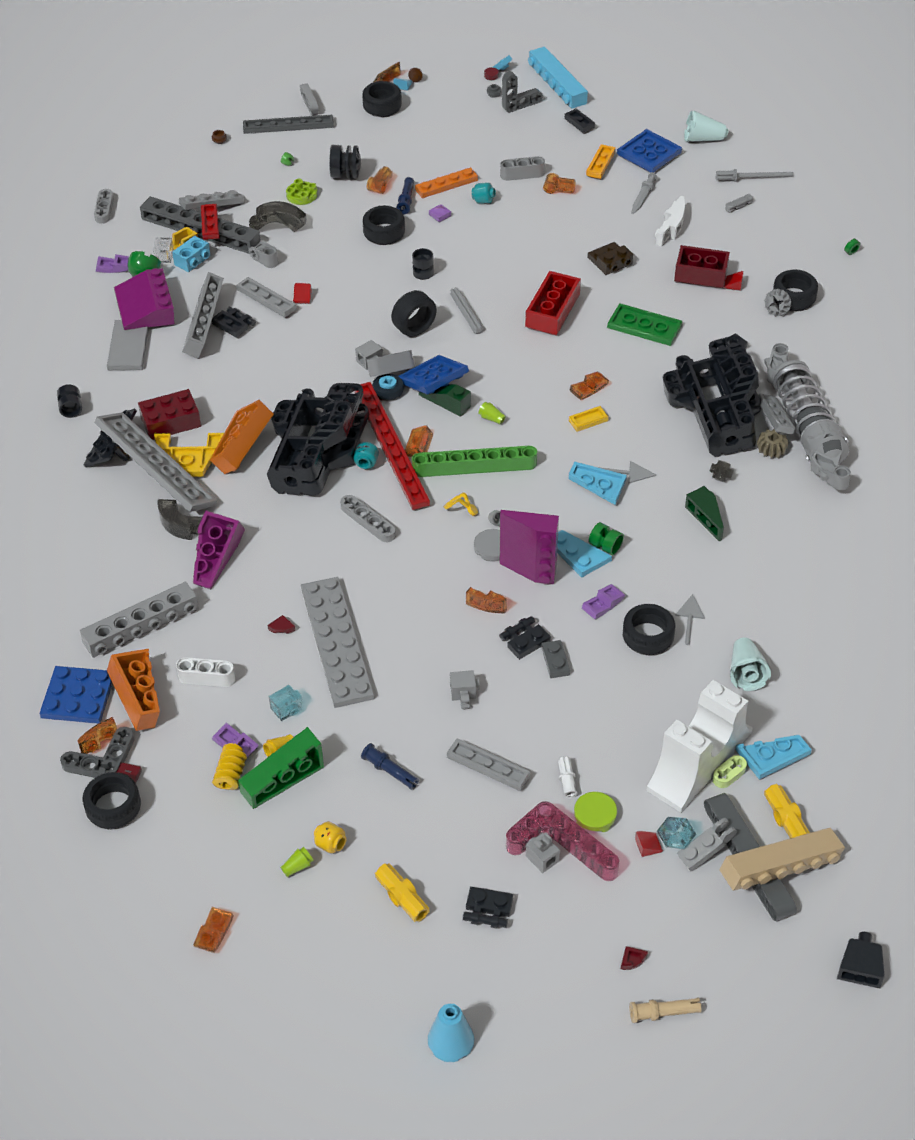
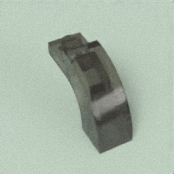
[157,499,203,540]

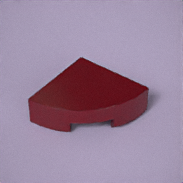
[267,615,295,634]
[621,946,648,970]

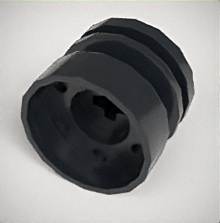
[329,145,361,179]

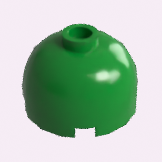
[127,251,161,277]

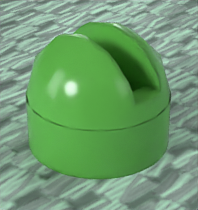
[281,152,294,166]

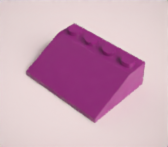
[114,268,175,330]
[500,510,559,584]

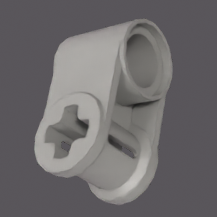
[249,240,278,268]

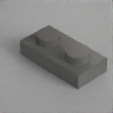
[541,640,570,679]

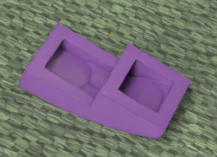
[96,254,129,273]
[582,584,625,619]
[212,722,259,758]

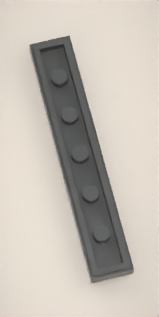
[243,114,334,134]

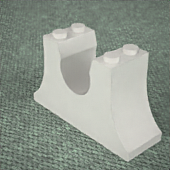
[646,680,753,813]

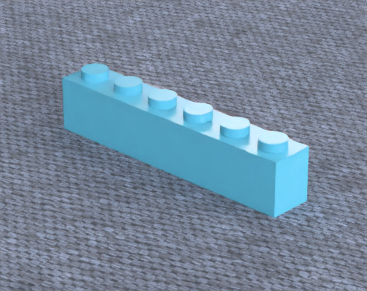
[528,46,588,109]

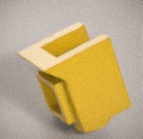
[172,227,198,250]

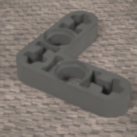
[502,71,543,113]
[60,727,134,778]

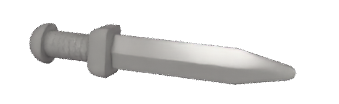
[631,172,657,214]

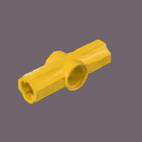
[764,784,810,838]
[375,863,430,922]

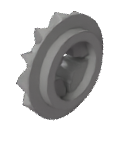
[764,289,791,316]

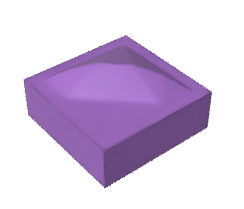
[429,204,451,222]

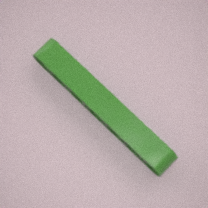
[412,446,537,477]

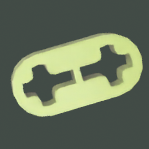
[713,755,747,788]

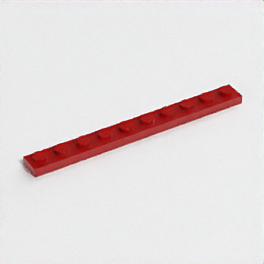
[354,382,430,510]

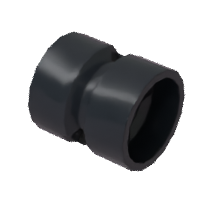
[412,248,434,280]
[57,384,82,418]

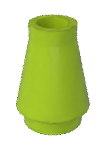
[478,402,506,425]
[280,847,314,877]

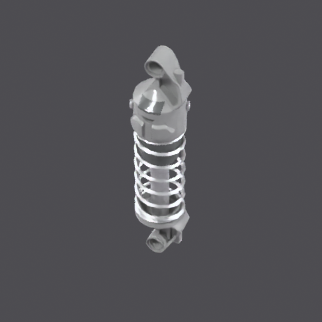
[764,343,851,490]

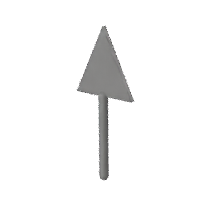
[598,461,656,484]
[675,594,705,645]

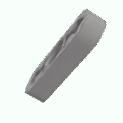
[300,83,319,115]
[94,189,114,224]

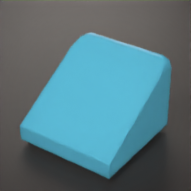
[393,78,412,90]

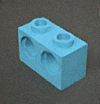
[172,236,211,272]

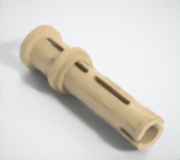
[629,998,701,1023]

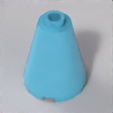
[428,1004,474,1062]

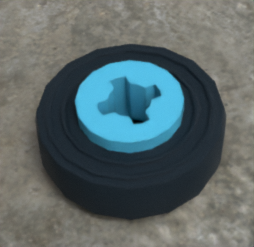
[372,374,404,400]

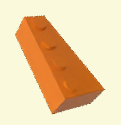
[210,400,274,474]
[107,648,160,731]

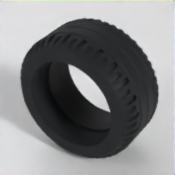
[362,81,402,117]
[362,205,405,245]
[773,269,818,311]
[391,290,437,337]
[623,604,676,655]
[82,772,141,829]

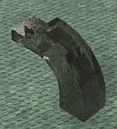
[249,201,306,232]

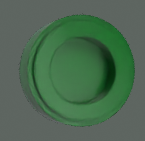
[844,238,861,255]

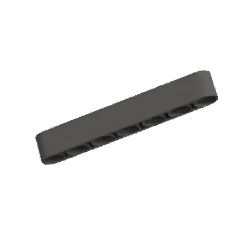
[704,793,797,921]

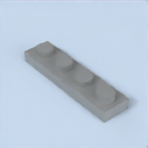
[179,190,244,210]
[236,277,296,318]
[758,393,795,435]
[447,738,530,791]

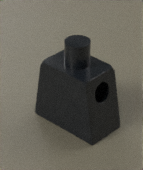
[837,931,884,989]

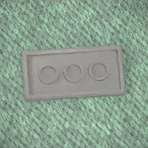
[107,320,149,370]

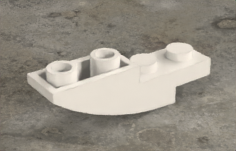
[655,195,685,247]

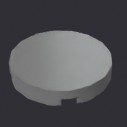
[474,529,500,561]

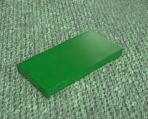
[607,303,683,346]

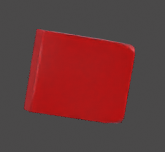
[724,271,744,290]
[293,283,312,304]
[635,831,663,857]

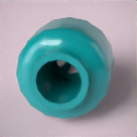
[472,183,496,204]
[354,442,379,469]

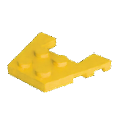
[154,433,224,477]

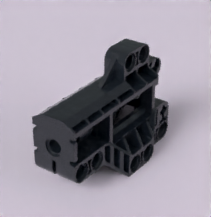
[663,336,761,457]
[267,383,369,496]

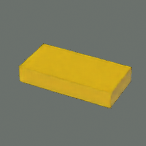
[569,406,608,432]

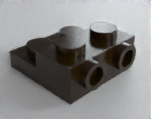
[587,241,634,275]

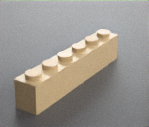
[719,827,845,891]

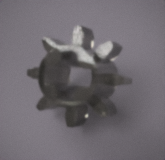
[709,460,733,482]

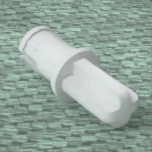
[558,756,577,798]

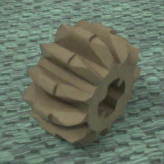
[757,429,788,458]

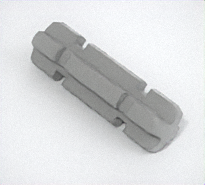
[725,194,753,212]

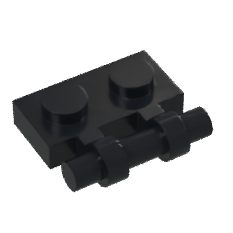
[211,306,256,338]
[499,616,551,660]
[463,886,513,929]

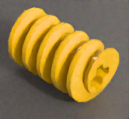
[212,743,247,790]

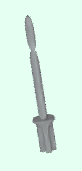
[715,169,794,181]

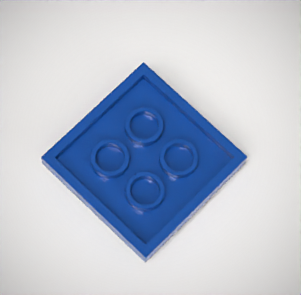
[617,129,682,173]
[399,355,469,394]
[39,666,113,724]

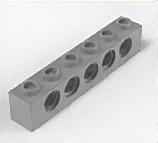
[182,272,224,358]
[80,581,199,658]

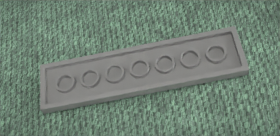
[94,412,217,512]
[301,577,374,708]

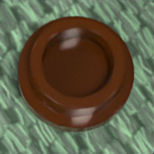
[408,67,423,83]
[212,130,227,144]

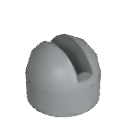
[488,510,500,526]

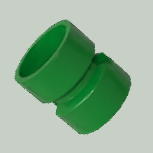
[588,522,624,555]

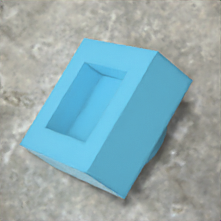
[493,55,513,71]

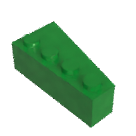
[238,727,324,809]

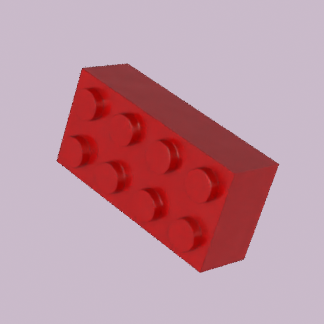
[525,271,581,335]

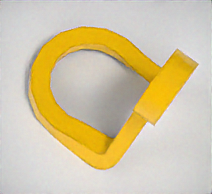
[443,492,478,516]

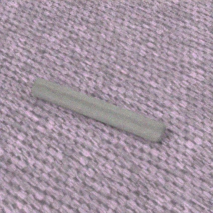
[450,287,482,334]

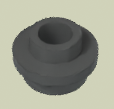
[487,84,501,98]

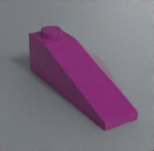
[193,511,245,590]

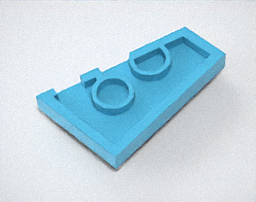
[568,462,627,505]
[557,530,612,578]
[735,735,812,780]

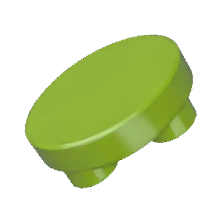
[286,179,317,205]
[574,792,617,832]

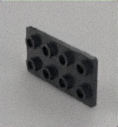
[83,408,137,467]

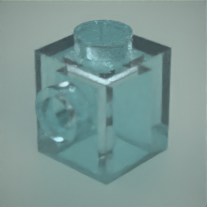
[269,685,302,722]
[656,817,696,849]

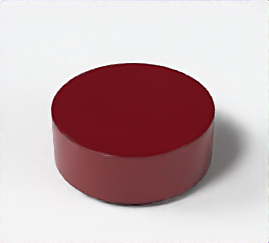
[484,67,499,80]

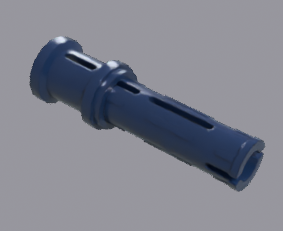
[396,177,414,215]
[361,743,419,790]

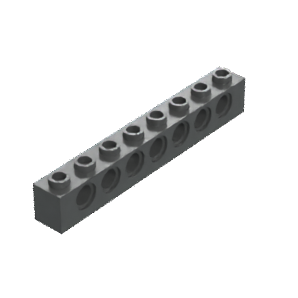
[140,196,261,254]

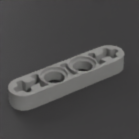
[340,495,396,542]

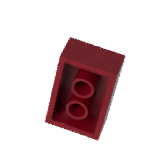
[674,245,730,288]
[138,389,201,440]

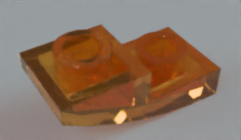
[569,371,609,400]
[466,587,507,614]
[77,717,117,754]
[193,907,234,953]

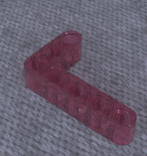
[506,801,620,881]

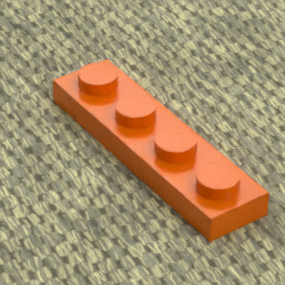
[415,167,478,199]

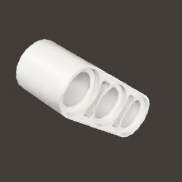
[176,657,235,687]

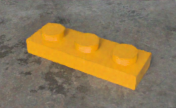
[586,144,616,179]

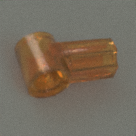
[367,166,393,194]
[543,173,576,194]

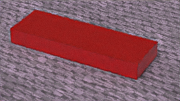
[201,204,219,240]

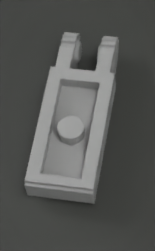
[677,818,737,871]

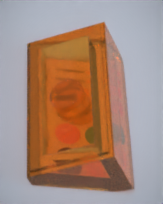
[373,62,401,82]
[405,425,433,457]

